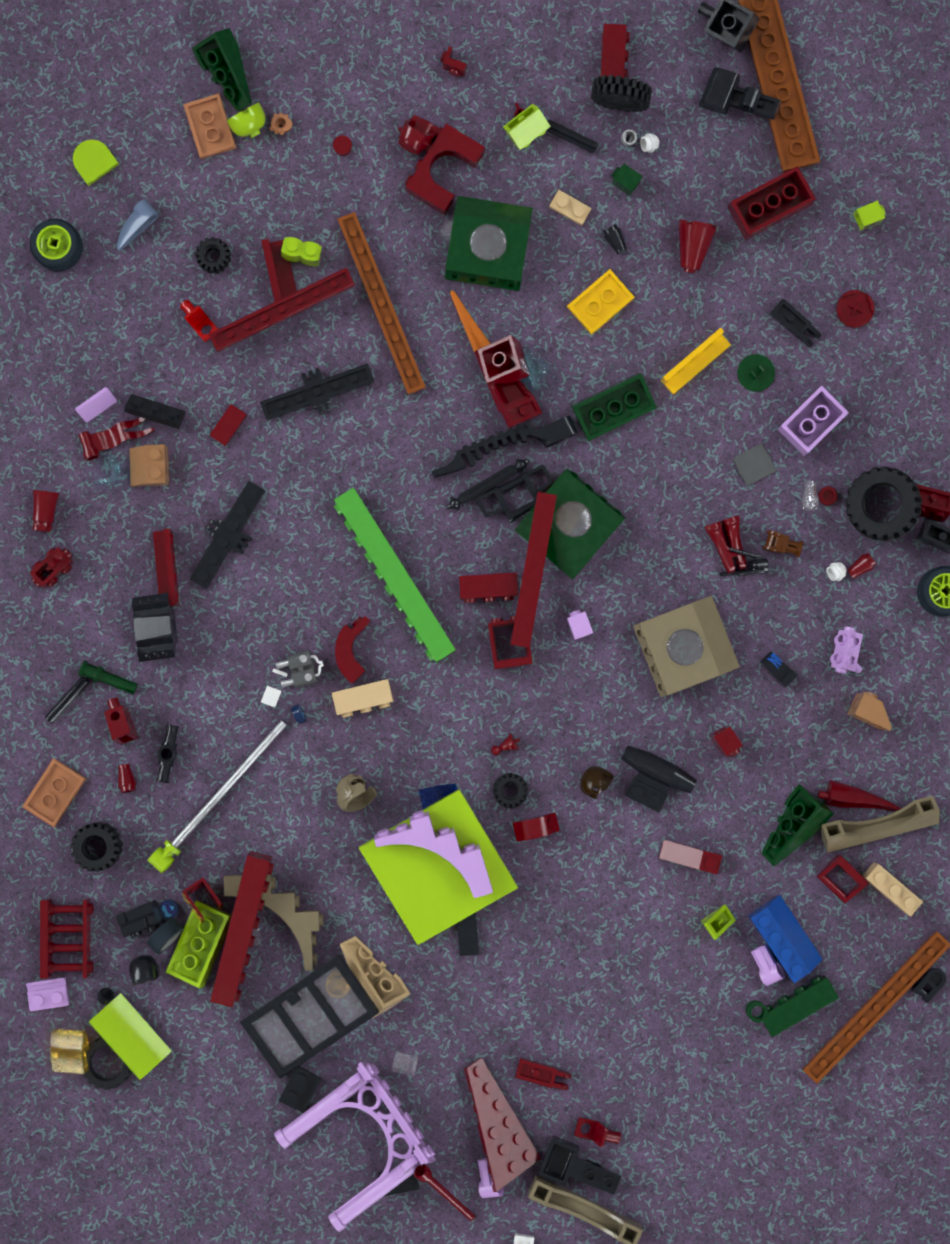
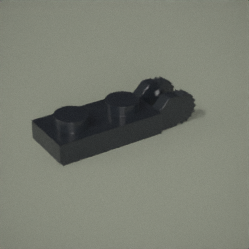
[770,299,821,348]

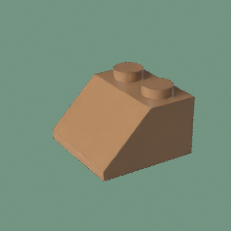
[129,444,169,487]
[847,691,892,731]

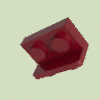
[916,484,950,522]

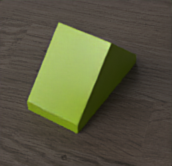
[700,904,736,940]

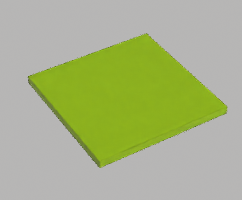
[359,789,518,945]

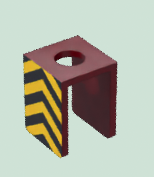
[182,877,223,923]

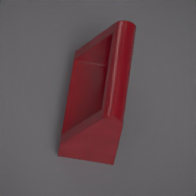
[817,854,869,904]

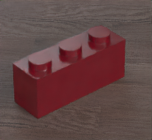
[600,24,630,78]
[459,572,518,603]

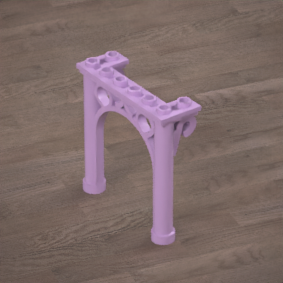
[274,1062,436,1232]

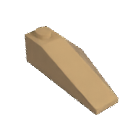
[340,936,410,1018]

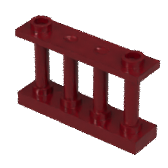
[40,898,94,979]

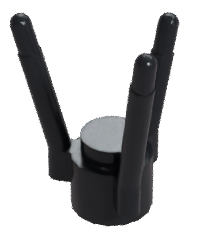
[719,548,768,576]

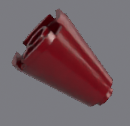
[679,220,717,273]

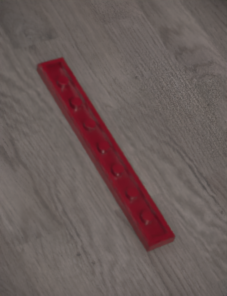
[209,267,355,352]
[510,492,557,648]

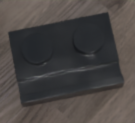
[279,1066,322,1113]

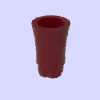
[32,490,60,532]

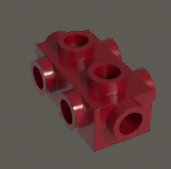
[30,547,73,588]

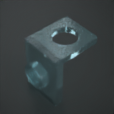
[93,454,121,485]

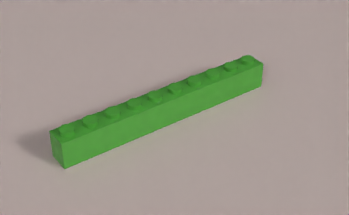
[334,487,456,663]

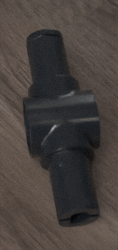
[156,724,179,783]

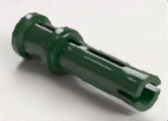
[78,660,138,695]

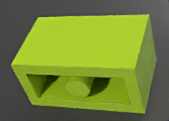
[503,104,551,150]

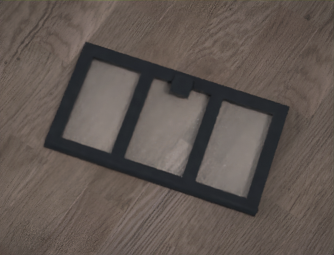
[240,954,379,1079]

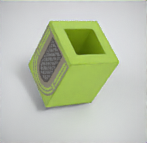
[853,200,886,231]

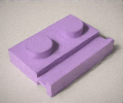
[26,977,70,1011]

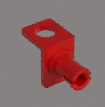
[180,300,218,342]

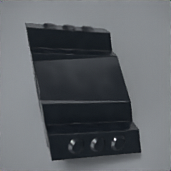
[132,593,178,662]

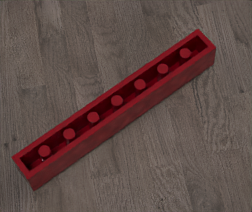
[210,851,274,1007]

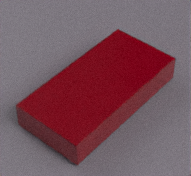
[210,404,247,446]

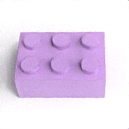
[777,386,849,456]

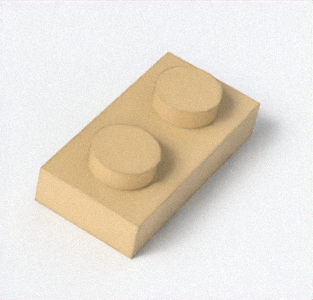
[549,190,592,226]

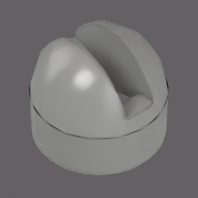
[621,129,637,146]

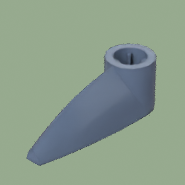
[116,199,159,251]

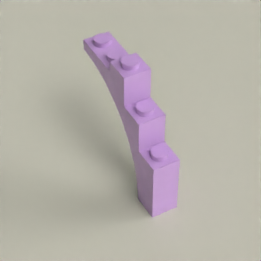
[374,810,493,898]

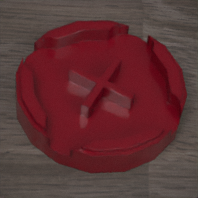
[836,290,875,328]

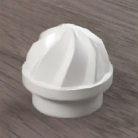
[640,133,660,153]
[827,562,847,581]

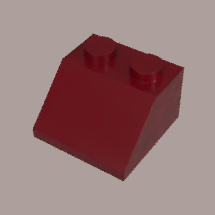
[478,335,530,384]

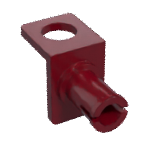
[574,1117,621,1147]

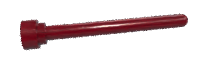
[414,1164,475,1221]

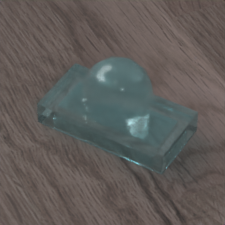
[524,350,551,391]

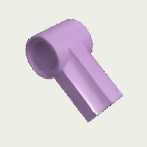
[751,944,785,986]
[478,1158,504,1198]

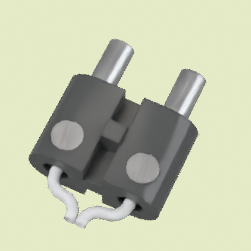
[276,650,324,688]

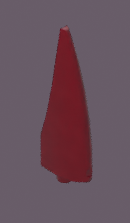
[818,780,901,812]

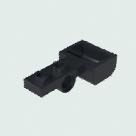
[699,67,781,120]
[538,1136,621,1195]

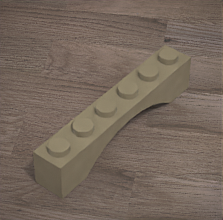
[821,796,940,853]
[528,1175,643,1244]

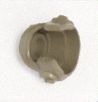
[336,774,377,812]

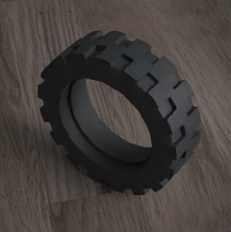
[81,1037,132,1090]

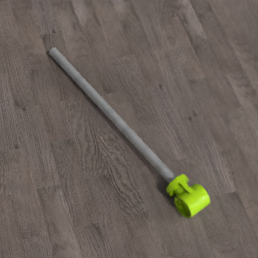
[147,721,287,874]

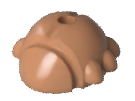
[270,113,292,135]

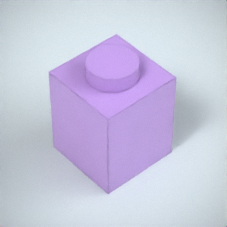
[567,610,593,640]

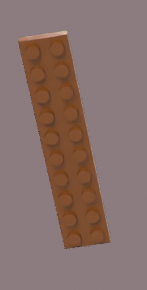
[737,0,820,173]

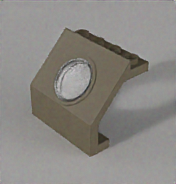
[633,596,740,697]

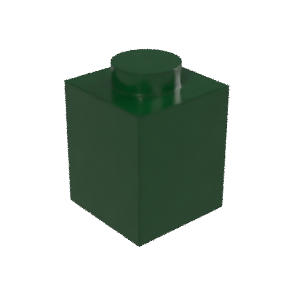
[611,163,642,196]

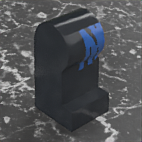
[760,651,798,688]

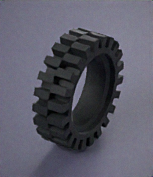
[591,75,652,113]

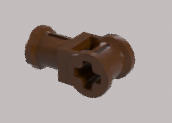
[762,530,803,558]

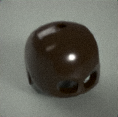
[580,766,614,799]

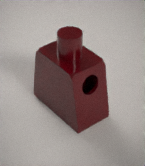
[104,697,139,745]

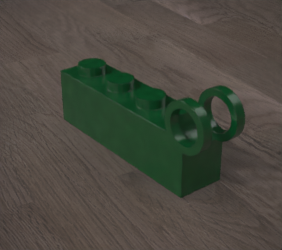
[746,975,839,1037]

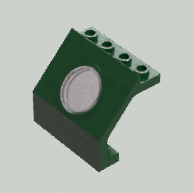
[445,196,533,291]
[515,468,626,580]

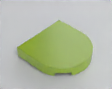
[73,140,119,186]

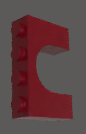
[405,123,485,216]

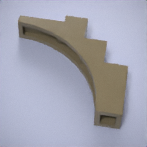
[224,874,324,971]

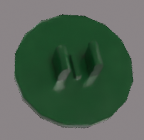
[737,354,775,392]

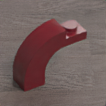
[335,616,371,684]

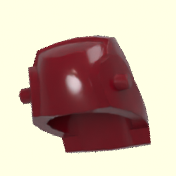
[398,115,439,155]

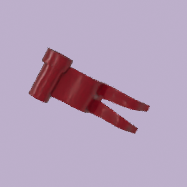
[78,417,155,461]

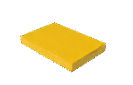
[567,269,635,335]

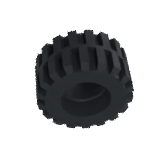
[70,822,123,872]

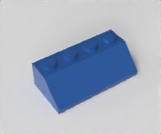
[748,895,823,983]

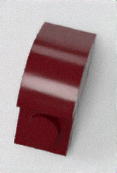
[512,812,560,841]

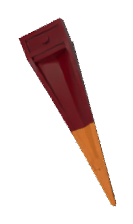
[450,290,542,428]

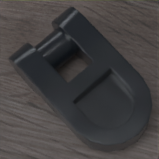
[911,968,946,1003]

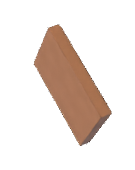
[183,93,237,159]
[22,758,87,828]

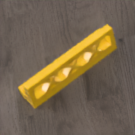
[661,328,731,395]

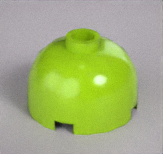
[227,102,266,138]

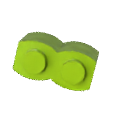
[281,237,322,266]

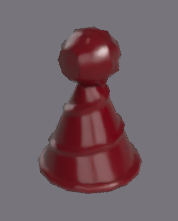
[491,733,520,756]

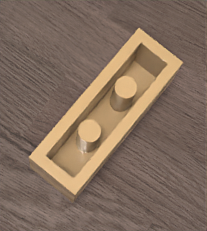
[332,679,394,718]
[862,862,923,917]

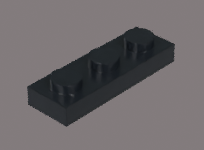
[124,394,186,429]

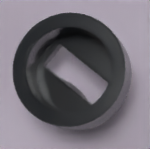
[97,987,114,1005]

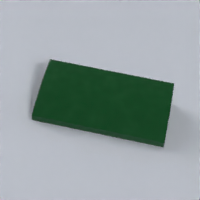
[571,373,657,441]

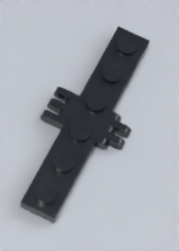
[260,363,374,421]
[190,481,265,589]

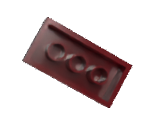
[728,166,816,241]

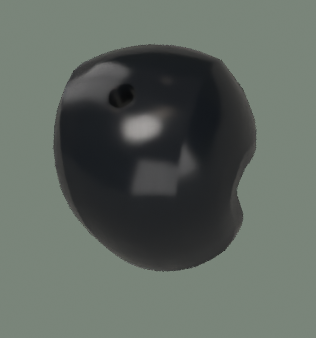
[129,955,160,985]

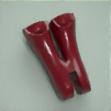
[704,515,747,574]

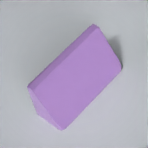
[75,387,117,422]

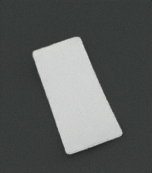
[261,669,287,707]

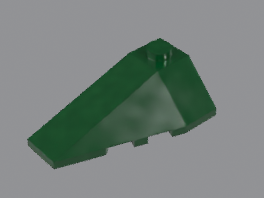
[192,28,252,111]
[762,784,834,867]

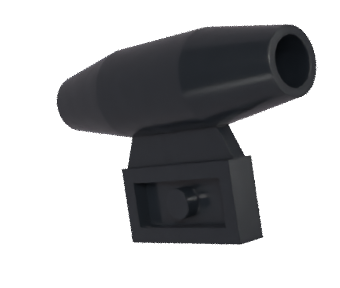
[621,746,697,812]

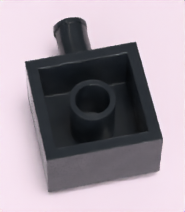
[698,0,760,53]

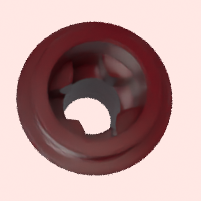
[847,553,877,579]
[118,764,137,793]

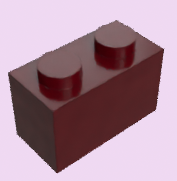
[709,726,743,757]

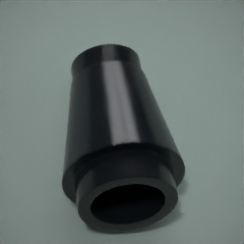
[603,224,627,254]

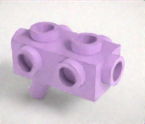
[830,627,863,674]

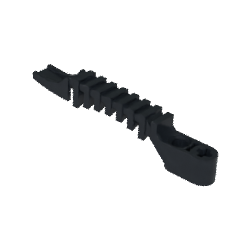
[431,415,578,477]

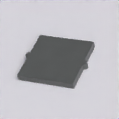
[732,443,777,486]

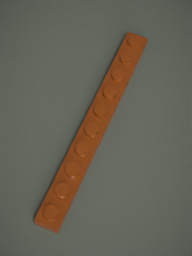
[337,212,426,395]
[802,931,950,1084]

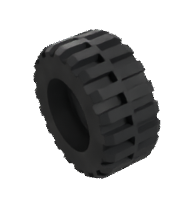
[845,466,922,541]

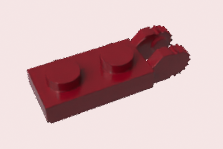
[515,1058,572,1090]

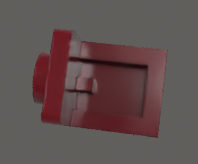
[441,46,467,77]

